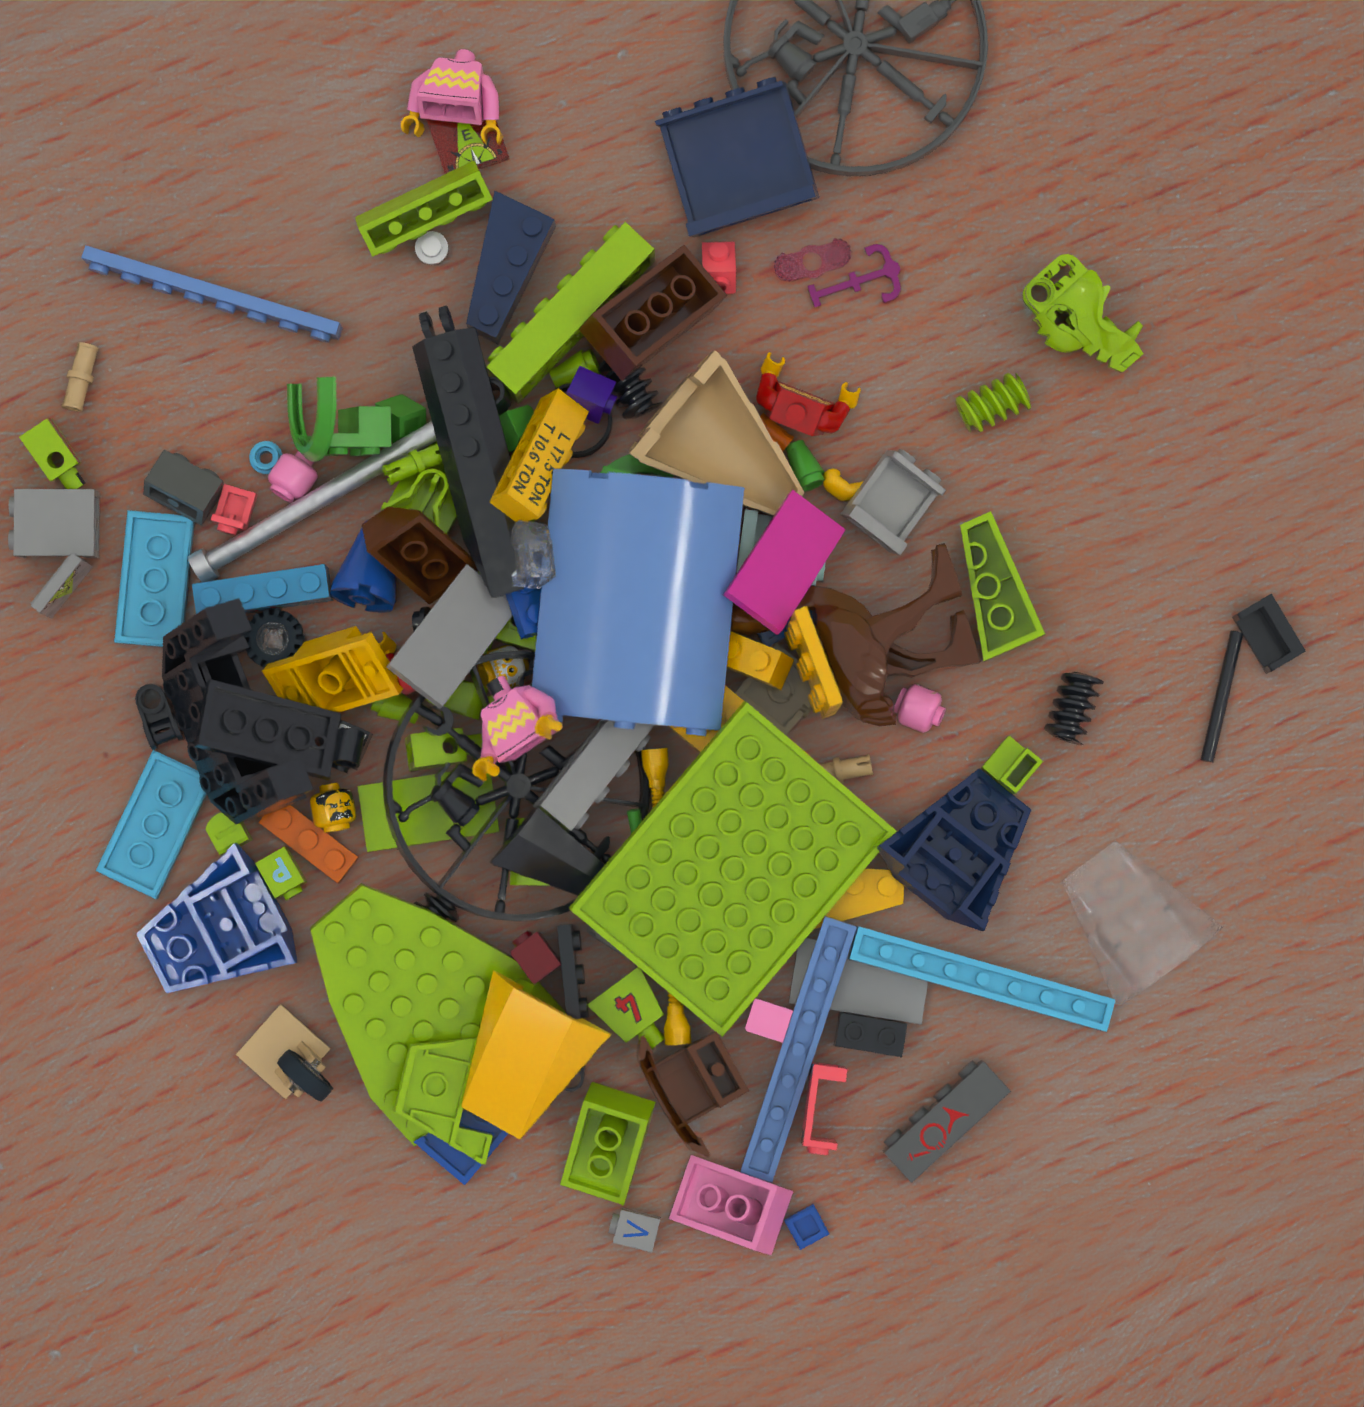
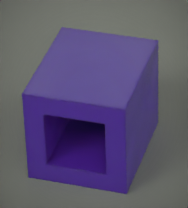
[566,366,617,424]

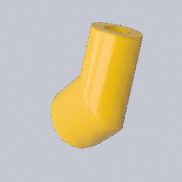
[823,468,864,501]

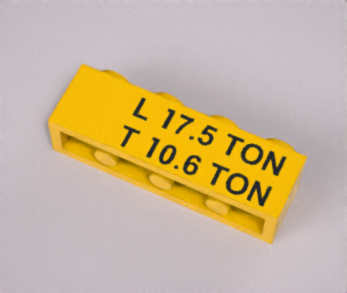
[489,388,589,525]

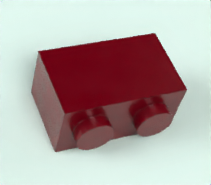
[510,930,561,985]

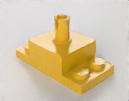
[262,626,404,712]

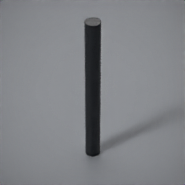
[1200,630,1244,763]

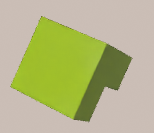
[981,736,1043,794]

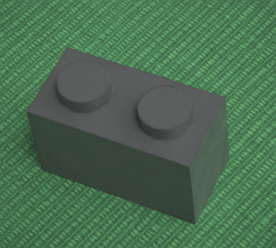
[143,449,223,526]

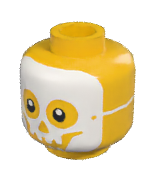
[477,645,529,688]

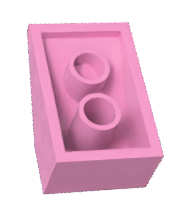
[669,1155,793,1255]

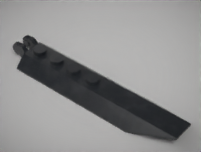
[412,305,527,598]

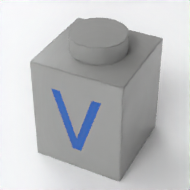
[608,1207,661,1253]

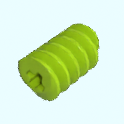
[956,373,1031,433]

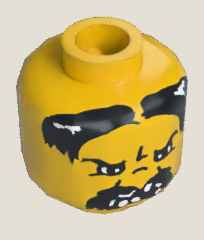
[310,783,357,833]

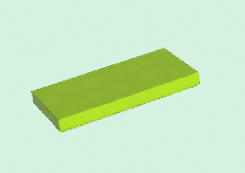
[357,768,500,852]

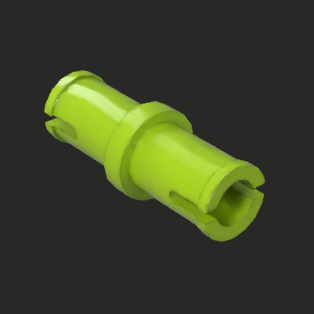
[382,443,443,486]

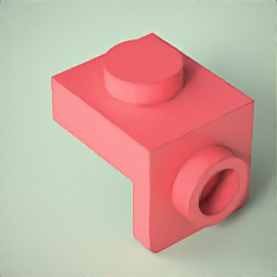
[702,242,736,294]
[211,484,257,536]

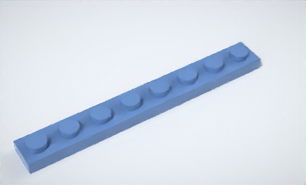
[82,245,343,343]
[740,916,857,1183]

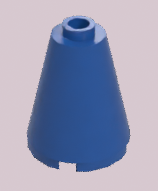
[330,520,396,613]

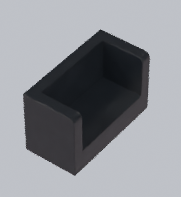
[1232,594,1306,674]

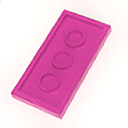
[723,490,846,635]

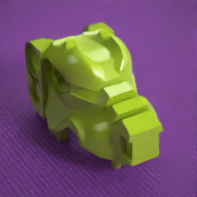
[1022,254,1144,373]

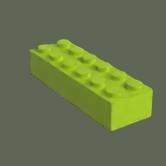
[486,222,655,404]

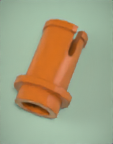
[760,413,794,452]

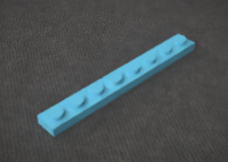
[848,926,1116,1032]

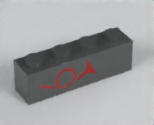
[883,1060,1011,1183]

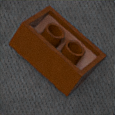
[362,507,478,605]

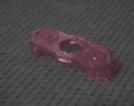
[774,238,852,282]

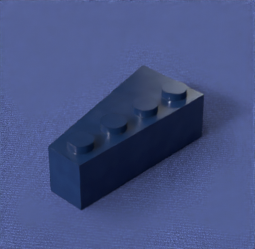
[466,191,556,344]

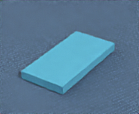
[114,510,195,647]
[96,750,207,899]

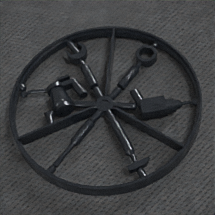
[383,651,651,921]

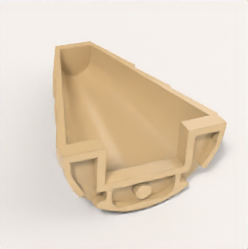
[629,350,805,516]

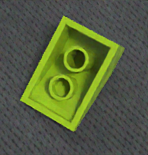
[560,1082,656,1205]

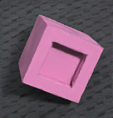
[745,998,793,1043]

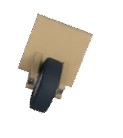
[236,1004,333,1102]

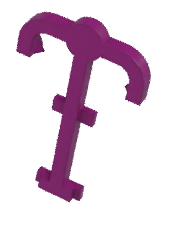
[807,244,901,308]

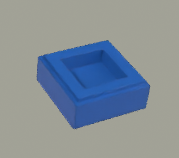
[784,1204,829,1250]

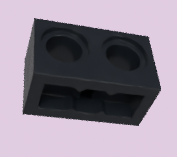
[834,1012,908,1057]

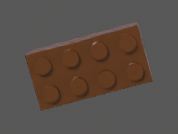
[579,245,727,381]

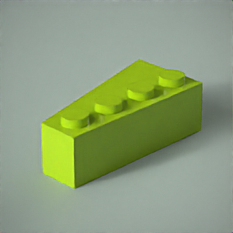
[960,511,1046,662]

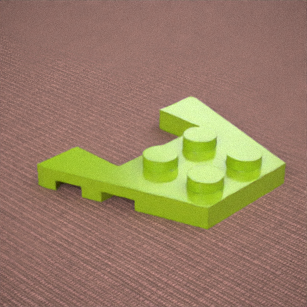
[394,1037,493,1165]

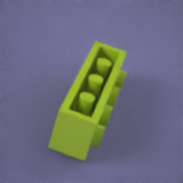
[355,160,493,257]

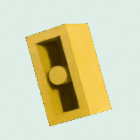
[727,631,794,690]

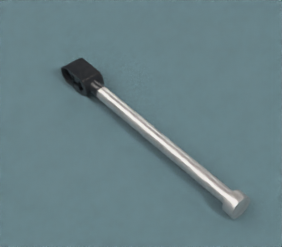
[187,377,512,582]

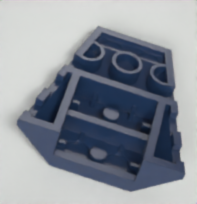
[877,768,1031,932]

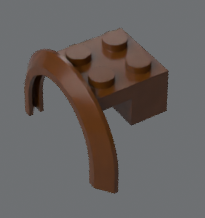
[636,1032,749,1157]

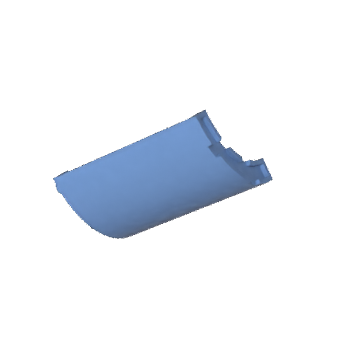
[532,468,744,736]

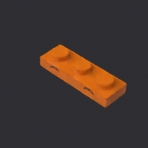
[258,805,359,884]

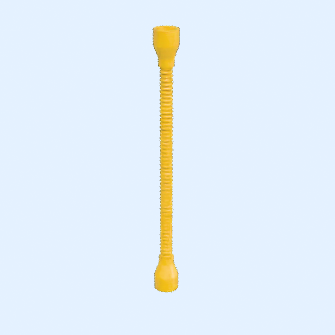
[641,748,691,1046]

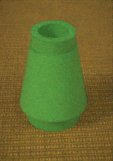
[785,440,825,492]

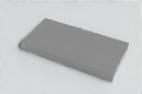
[386,564,512,709]
[789,938,928,1024]

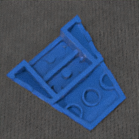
[136,843,298,994]

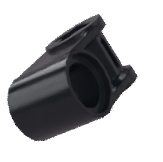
[135,684,185,750]

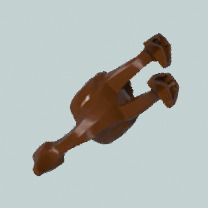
[730,543,981,726]

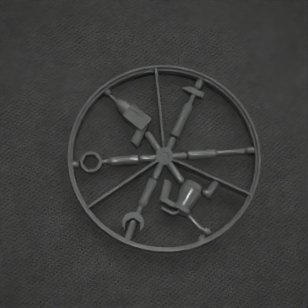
[723,0,988,177]

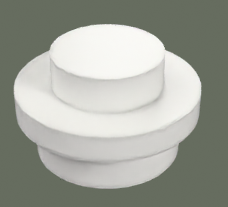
[415,231,448,265]

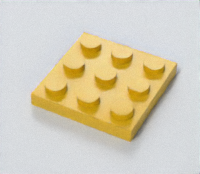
[784,606,843,719]

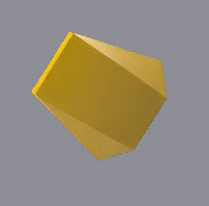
[461,970,612,1139]

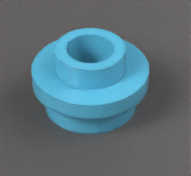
[249,441,282,475]

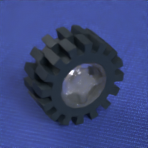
[244,608,306,668]

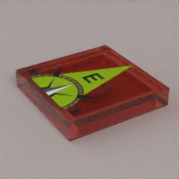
[426,119,509,174]

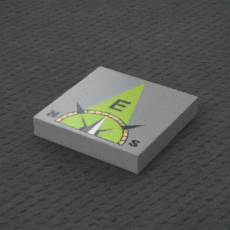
[30,553,93,619]

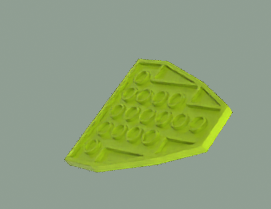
[310,883,566,1146]

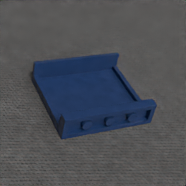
[655,77,820,237]

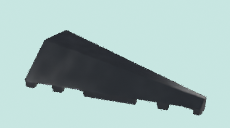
[490,808,605,896]

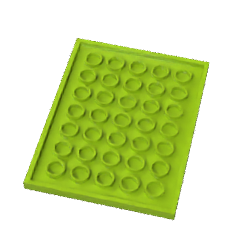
[569,701,897,1037]

